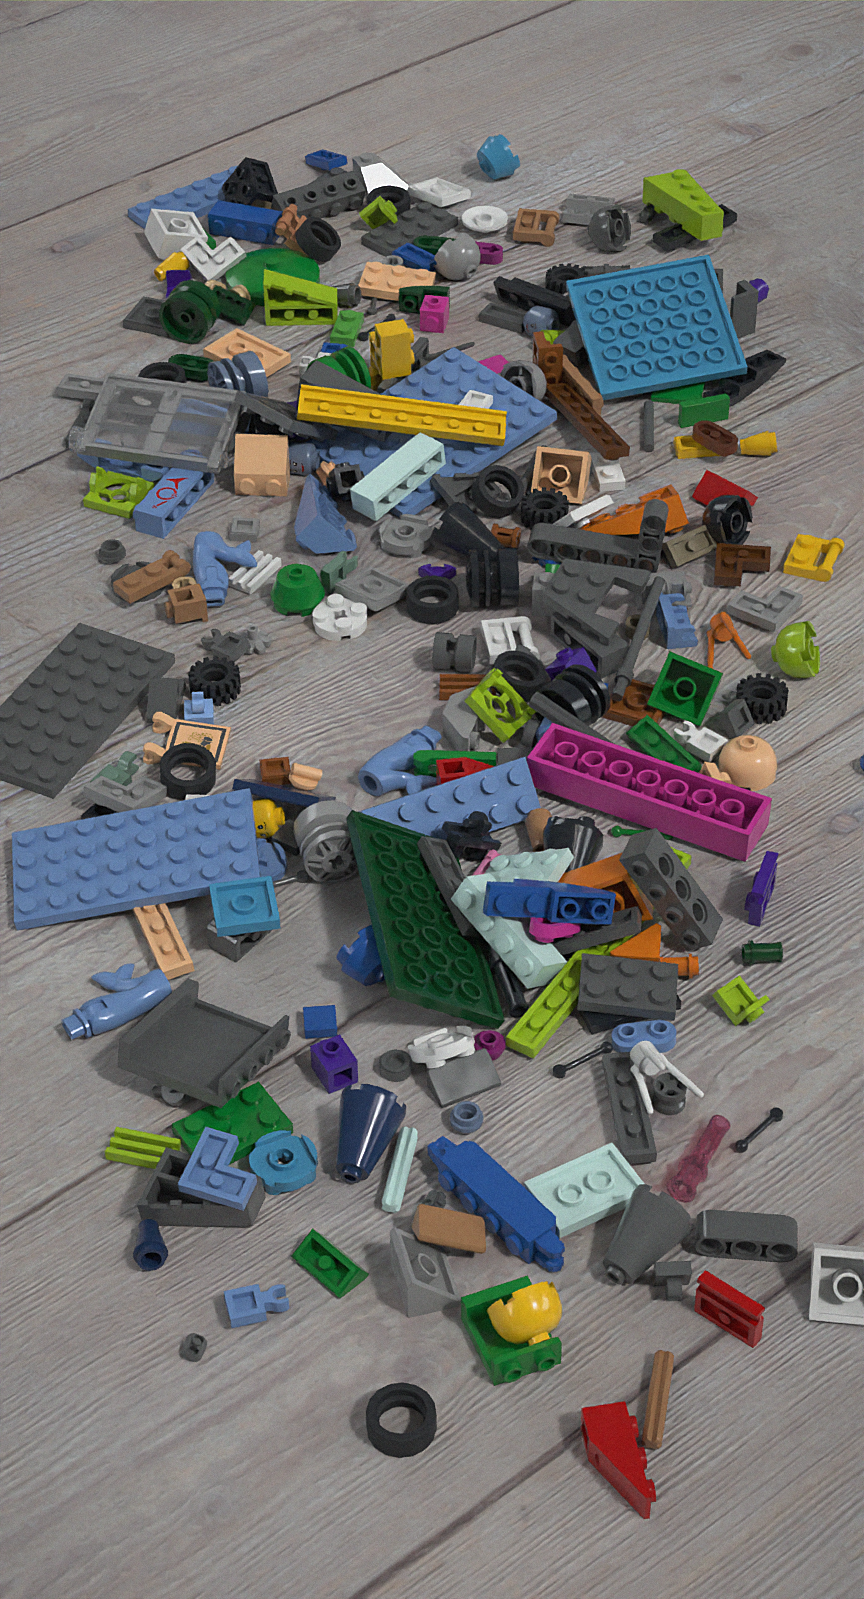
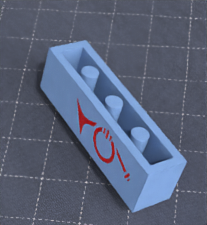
[133,453,214,539]

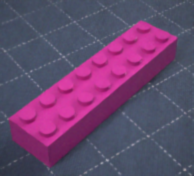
[527,723,772,862]

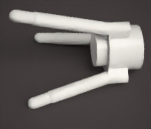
[630,1041,704,1114]

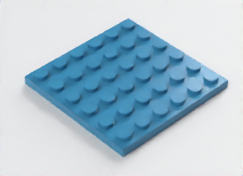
[566,255,748,400]

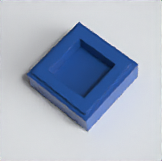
[303,1005,338,1039]

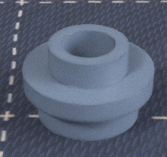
[450,1101,483,1133]

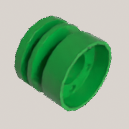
[306,346,371,389]

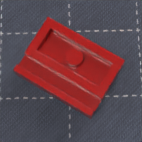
[694,1270,765,1348]

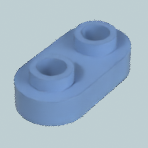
[611,1020,677,1053]

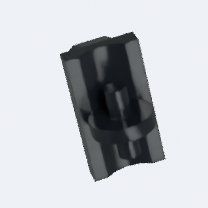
[441,811,502,861]

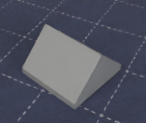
[390,1227,461,1318]

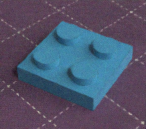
[209,876,281,937]

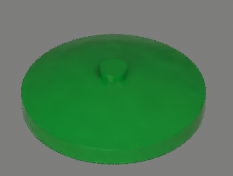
[226,248,320,306]

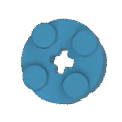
[249,1130,318,1195]

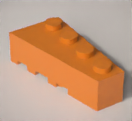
[529,852,654,921]

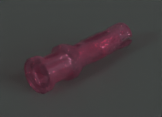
[666,1115,731,1203]

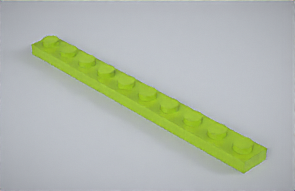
[506,847,692,1059]

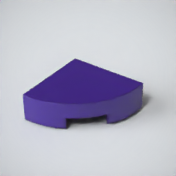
[418,564,457,580]

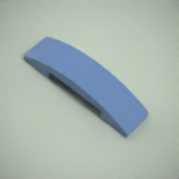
[77,440,172,481]

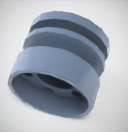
[207,351,269,410]

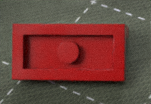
[692,470,758,506]

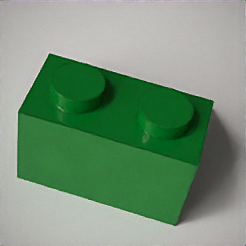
[647,651,723,726]

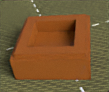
[259,757,292,785]

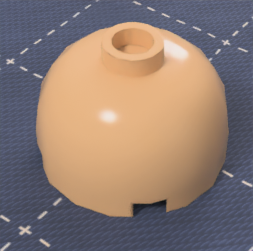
[718,735,777,791]

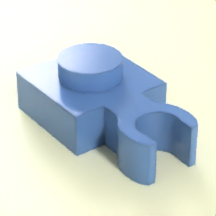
[223,1284,289,1328]

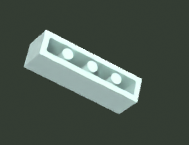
[350,432,446,521]
[451,873,567,989]

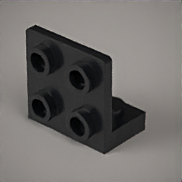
[222,157,278,206]

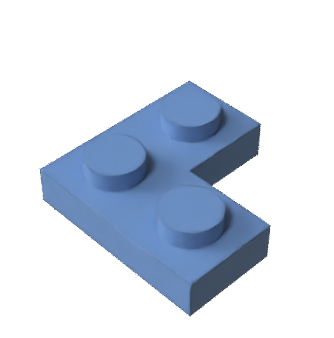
[177,1127,257,1211]

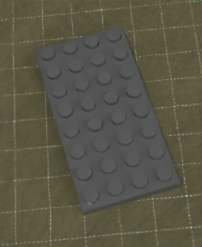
[0,623,175,799]

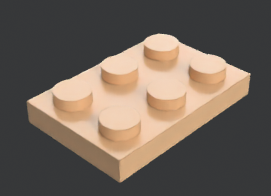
[359,262,436,301]
[203,328,291,377]

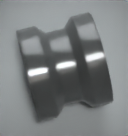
[652,1072,687,1115]

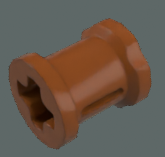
[491,523,521,550]

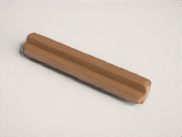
[642,1350,674,1450]

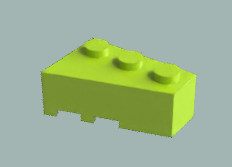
[263,269,338,326]

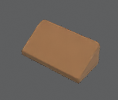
[411,1204,486,1254]

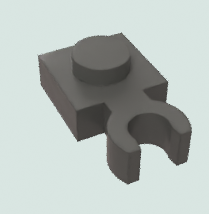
[201,629,251,662]

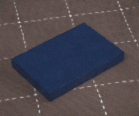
[232,779,336,807]

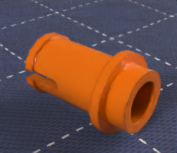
[660,954,699,979]

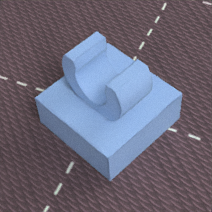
[184,692,214,724]

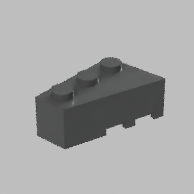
[137,1147,266,1227]

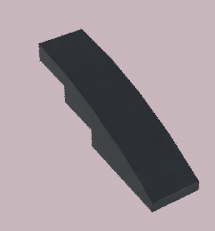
[703,350,786,407]

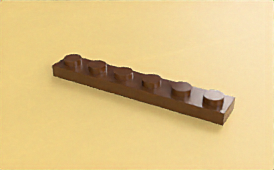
[544,382,630,461]

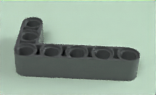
[527,499,669,573]

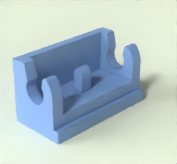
[656,593,698,649]

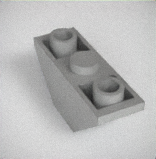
[443,686,496,751]

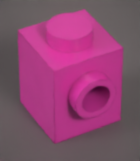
[420,295,449,333]

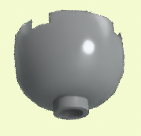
[434,233,481,281]
[498,360,547,401]

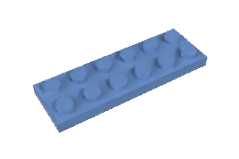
[127,166,237,229]
[358,757,541,840]

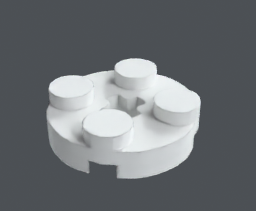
[312,594,367,641]
[408,1026,475,1069]

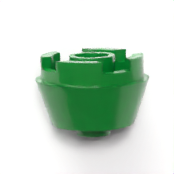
[270,564,325,617]

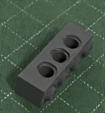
[619,828,723,951]

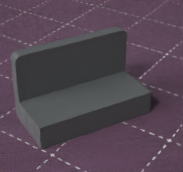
[730,280,759,338]

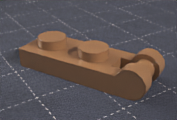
[113,550,191,604]

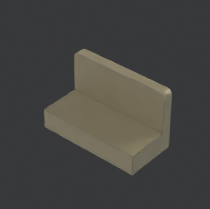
[662,525,717,569]

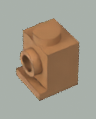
[164,584,208,624]

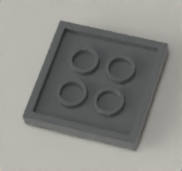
[234,391,339,442]

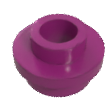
[474,1030,506,1061]

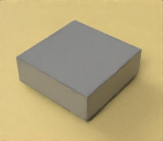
[229,517,260,542]

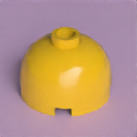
[487,1281,562,1346]

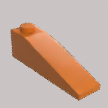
[580,484,689,535]

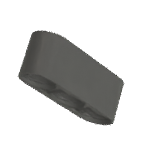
[695,1210,798,1263]

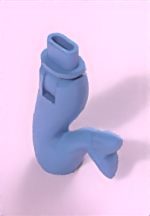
[193,531,257,607]
[358,726,442,796]
[61,963,172,1040]

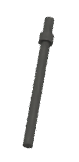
[611,576,665,701]

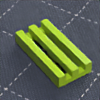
[105,1126,181,1169]

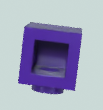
[545,647,597,681]
[310,1034,358,1094]

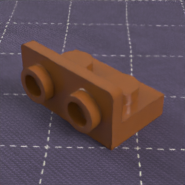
[532,331,563,385]

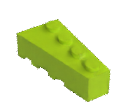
[642,169,724,241]

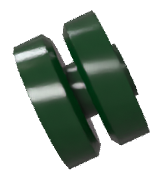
[159,280,221,344]

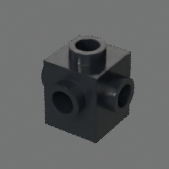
[326,462,365,502]

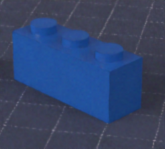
[208,200,282,245]

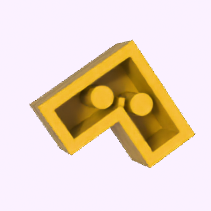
[369,319,415,380]

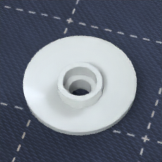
[462,206,508,233]

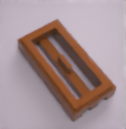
[439,674,496,700]

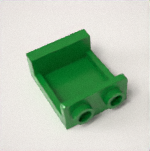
[461,1275,562,1386]

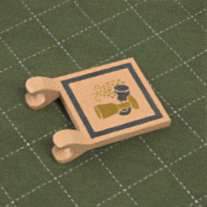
[143,712,231,770]

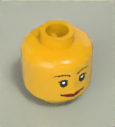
[253,798,285,839]

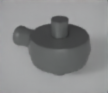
[152,1085,191,1106]

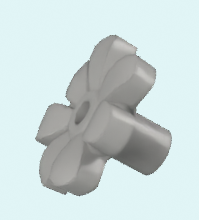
[237,625,271,655]

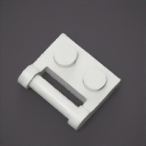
[481,616,540,664]

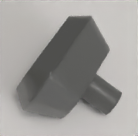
[181,1333,207,1362]

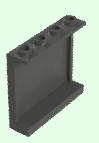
[118,978,291,1108]

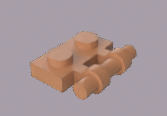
[275,204,307,254]

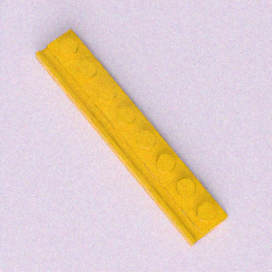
[297,384,507,446]

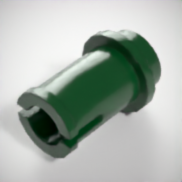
[741,940,783,966]

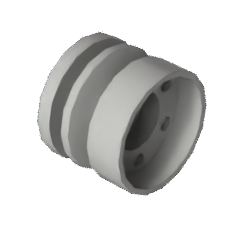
[293,800,359,883]

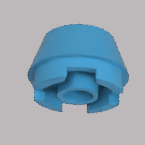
[477,134,520,180]

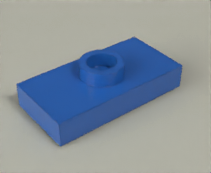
[305,149,348,170]
[392,243,437,272]

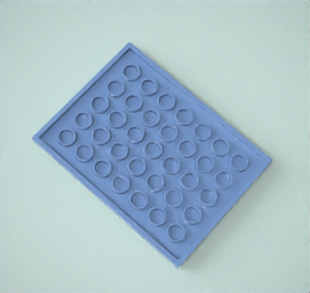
[305,347,557,518]

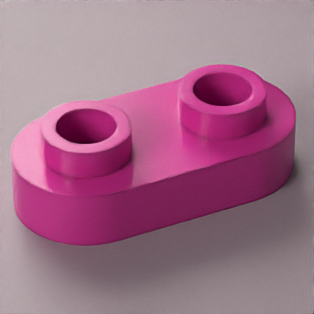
[529,917,581,943]

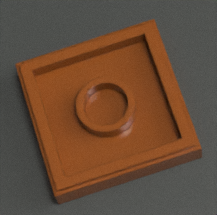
[601,679,666,726]

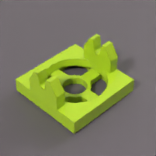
[83,466,154,519]
[464,668,536,743]

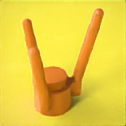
[706,612,751,669]

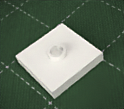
[407,177,471,207]
[553,495,613,529]

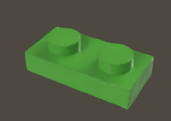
[330,310,364,347]

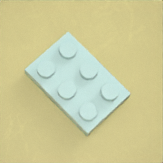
[484,848,574,882]
[524,1143,644,1239]

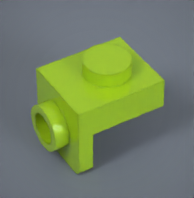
[359,196,398,229]
[712,975,770,1026]

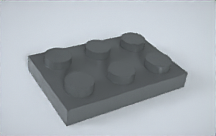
[577,953,678,1021]

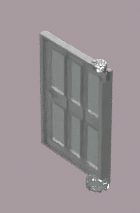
[69,373,246,474]

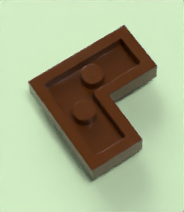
[714,543,771,587]

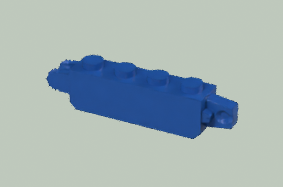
[427,1136,565,1273]

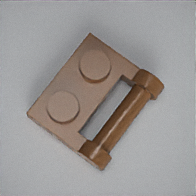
[513,208,560,247]

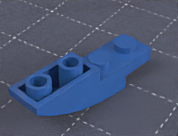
[483,879,616,925]

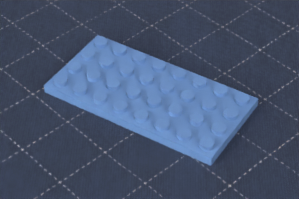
[12,788,261,931]

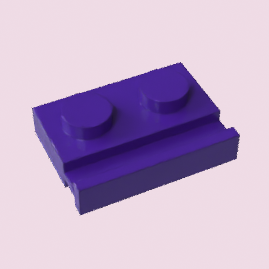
[744,851,779,927]

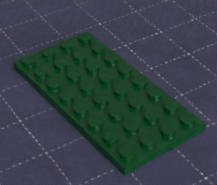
[346,810,505,1029]

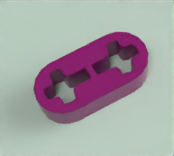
[475,241,503,265]

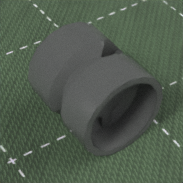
[432,632,477,672]

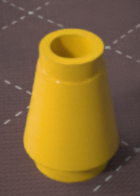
[154,251,190,281]
[740,430,778,456]

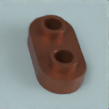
[692,421,738,457]

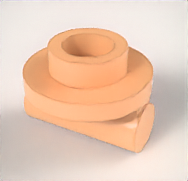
[316,461,336,487]
[289,763,322,791]

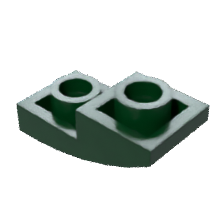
[399,286,450,314]

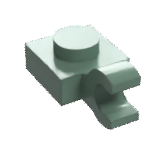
[320,551,358,595]
[90,751,139,786]

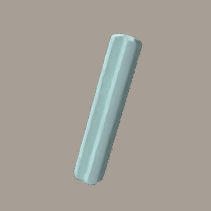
[382,1126,418,1214]

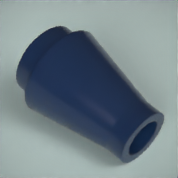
[133,1219,168,1271]

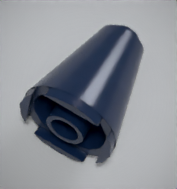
[336,1084,406,1183]

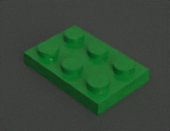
[172,1081,294,1165]

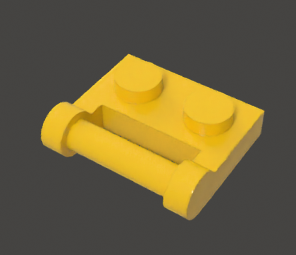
[783,534,845,582]

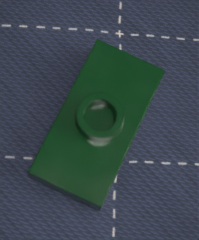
[213,285,256,326]

